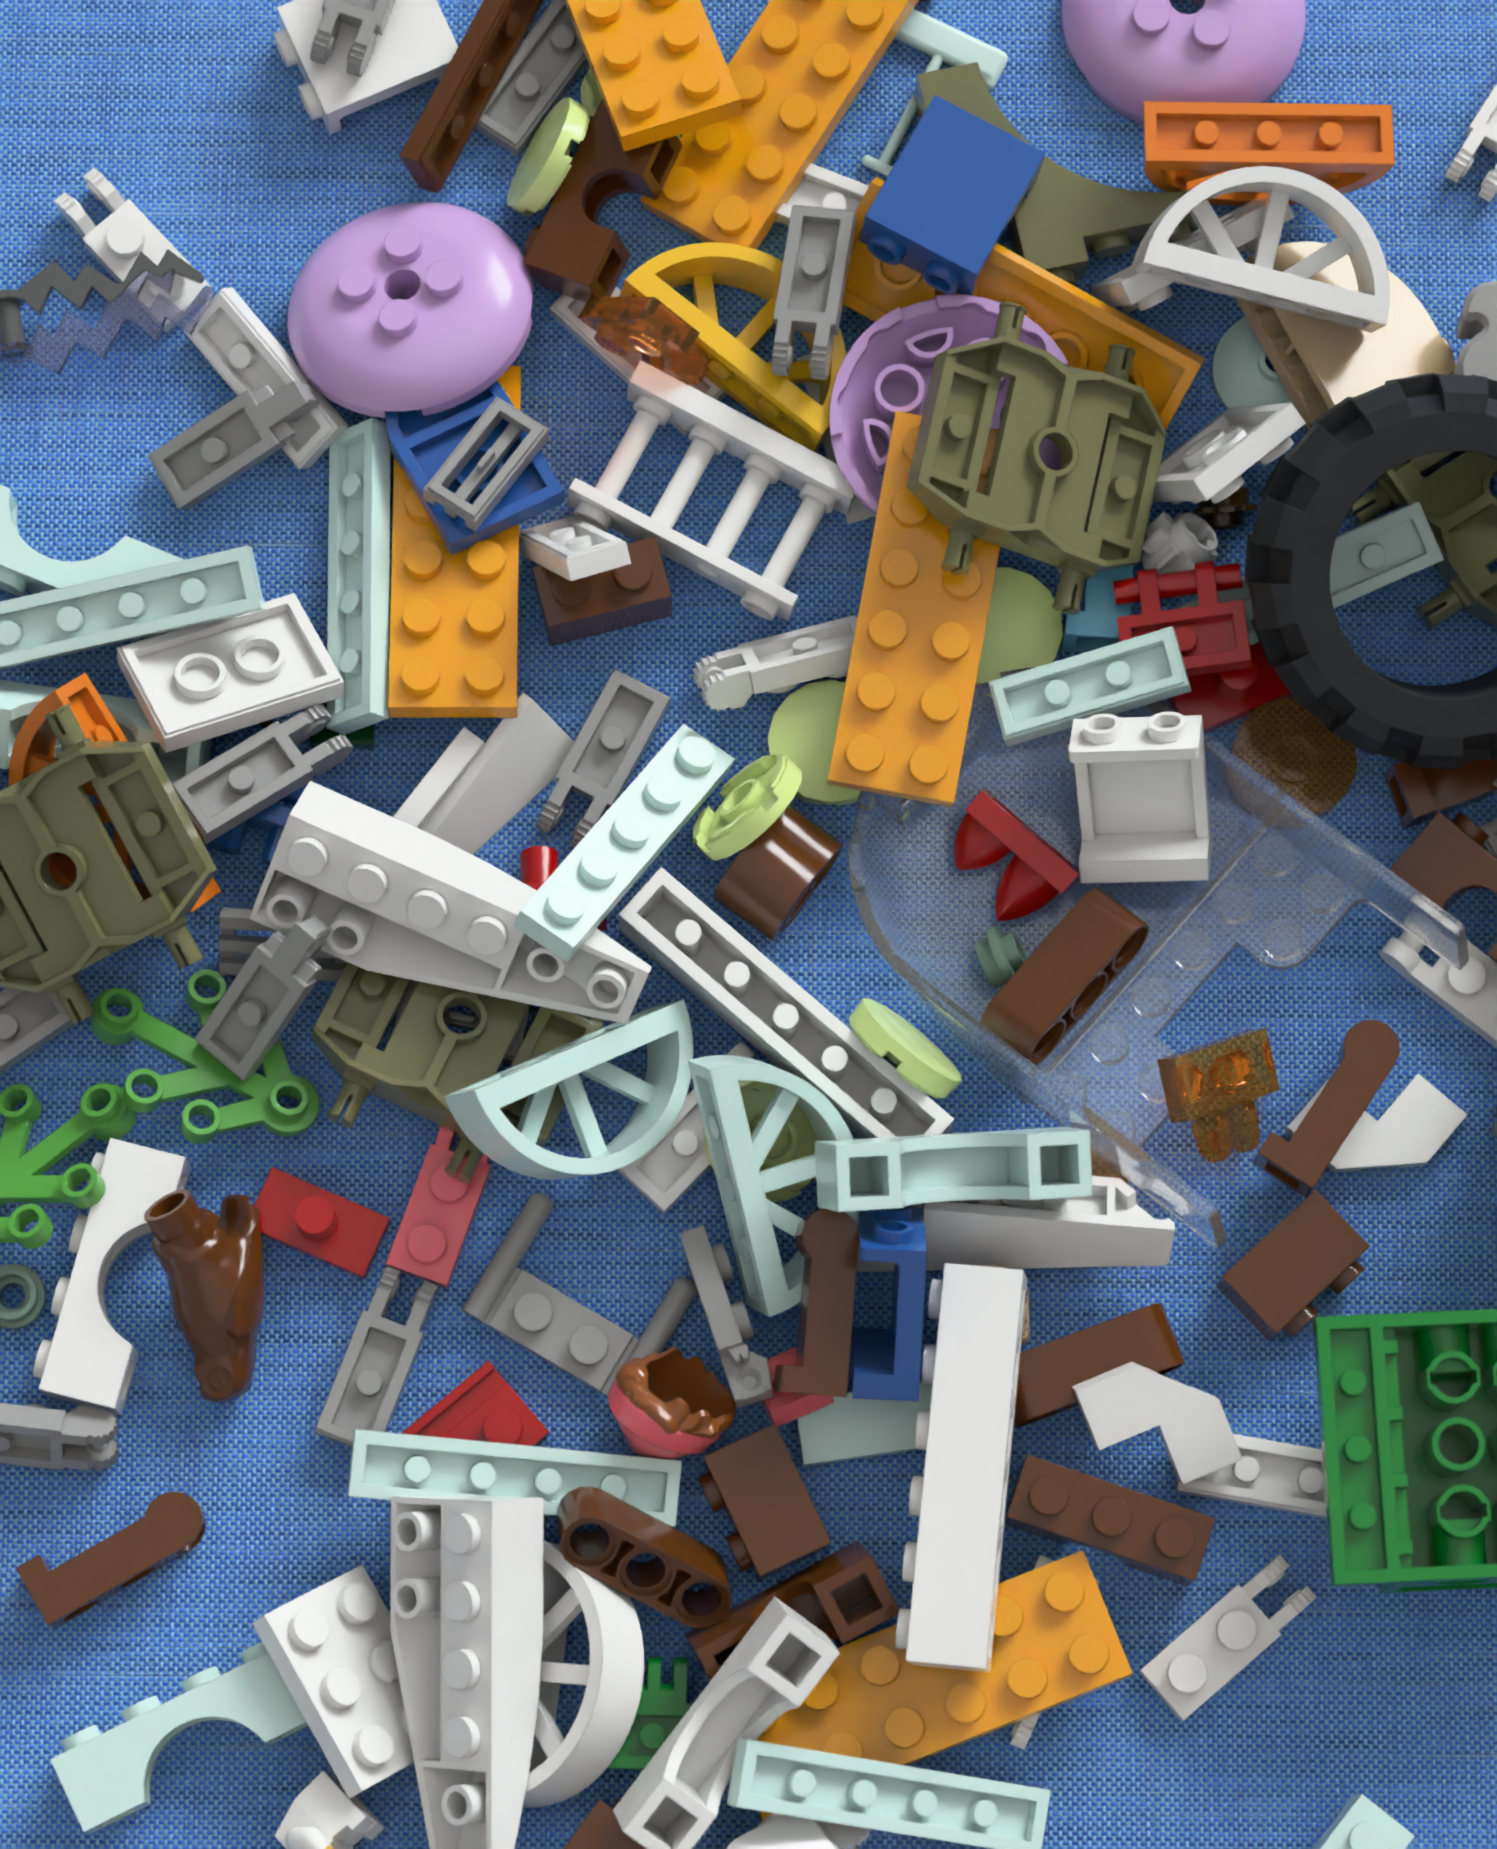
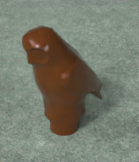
[144,1189,264,1403]

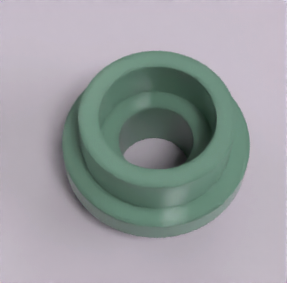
[975,925,1027,988]
[0,1264,46,1329]

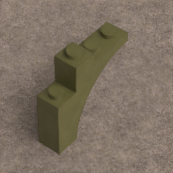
[913,62,1198,286]

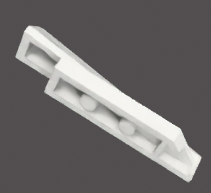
[393,693,574,855]
[856,1176,1175,1272]

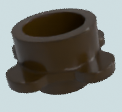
[1192,487,1258,530]

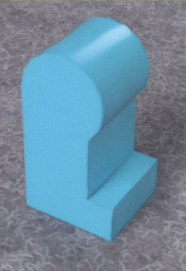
[1061,564,1134,652]

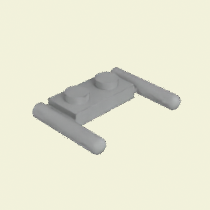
[461,1193,697,1397]

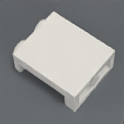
[273,0,458,135]
[1069,712,1212,884]

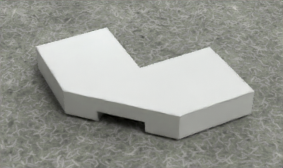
[1285,1074,1468,1172]
[1072,1361,1243,1485]

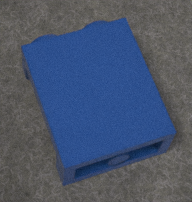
[859,95,1046,295]
[851,1205,927,1401]

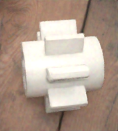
[1141,512,1219,574]

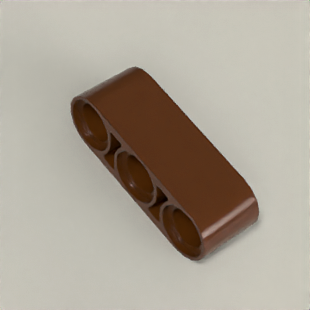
[980,887,1150,1066]
[1013,1303,1186,1429]
[557,1486,731,1629]

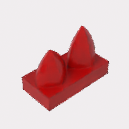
[954,789,1080,921]

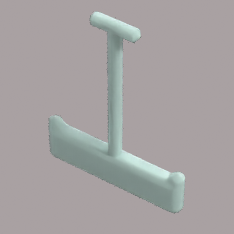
[862,9,1008,177]

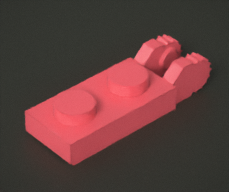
[386,1126,492,1288]

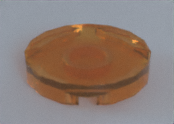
[1230,697,1357,823]

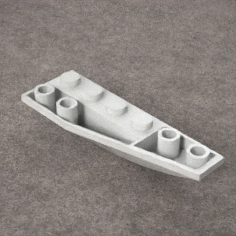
[249,781,652,1024]
[390,1495,544,1849]

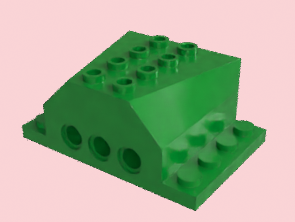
[1313,1309,1497,1594]

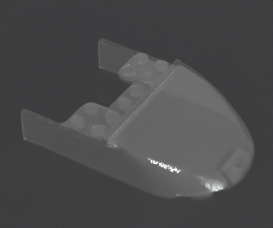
[848,667,1469,1249]

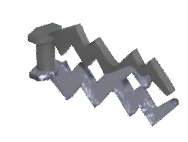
[0,249,214,375]

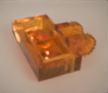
[578,297,710,385]
[1157,1028,1280,1163]

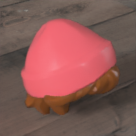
[608,1347,737,1459]

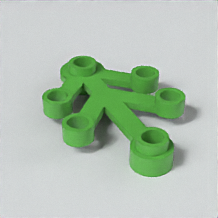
[90,969,320,1144]
[0,1083,137,1249]

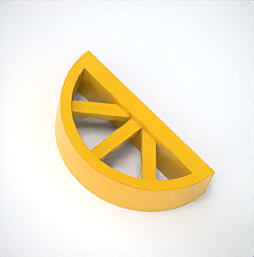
[616,242,846,452]

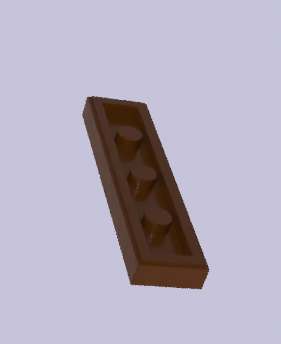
[399,0,544,194]

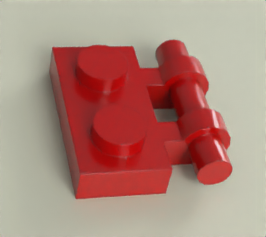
[1113,560,1253,676]

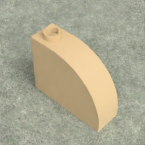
[1235,241,1456,430]

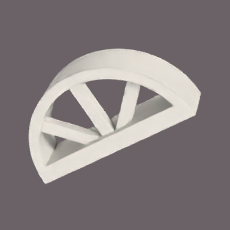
[1130,166,1390,333]
[523,1540,644,1808]

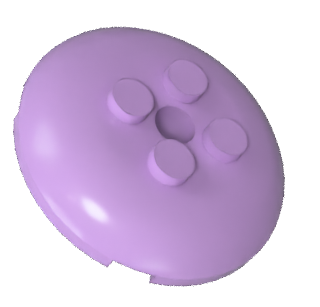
[1061,0,1306,124]
[287,202,534,418]
[829,294,1069,515]

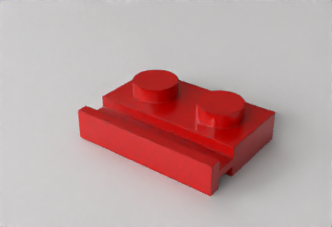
[402,1360,550,1446]

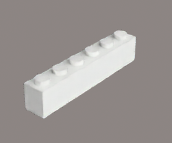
[618,867,954,1139]
[896,1263,1027,1673]

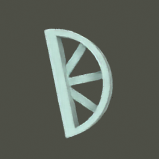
[444,999,693,1180]
[688,1055,858,1317]

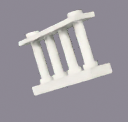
[568,360,857,622]

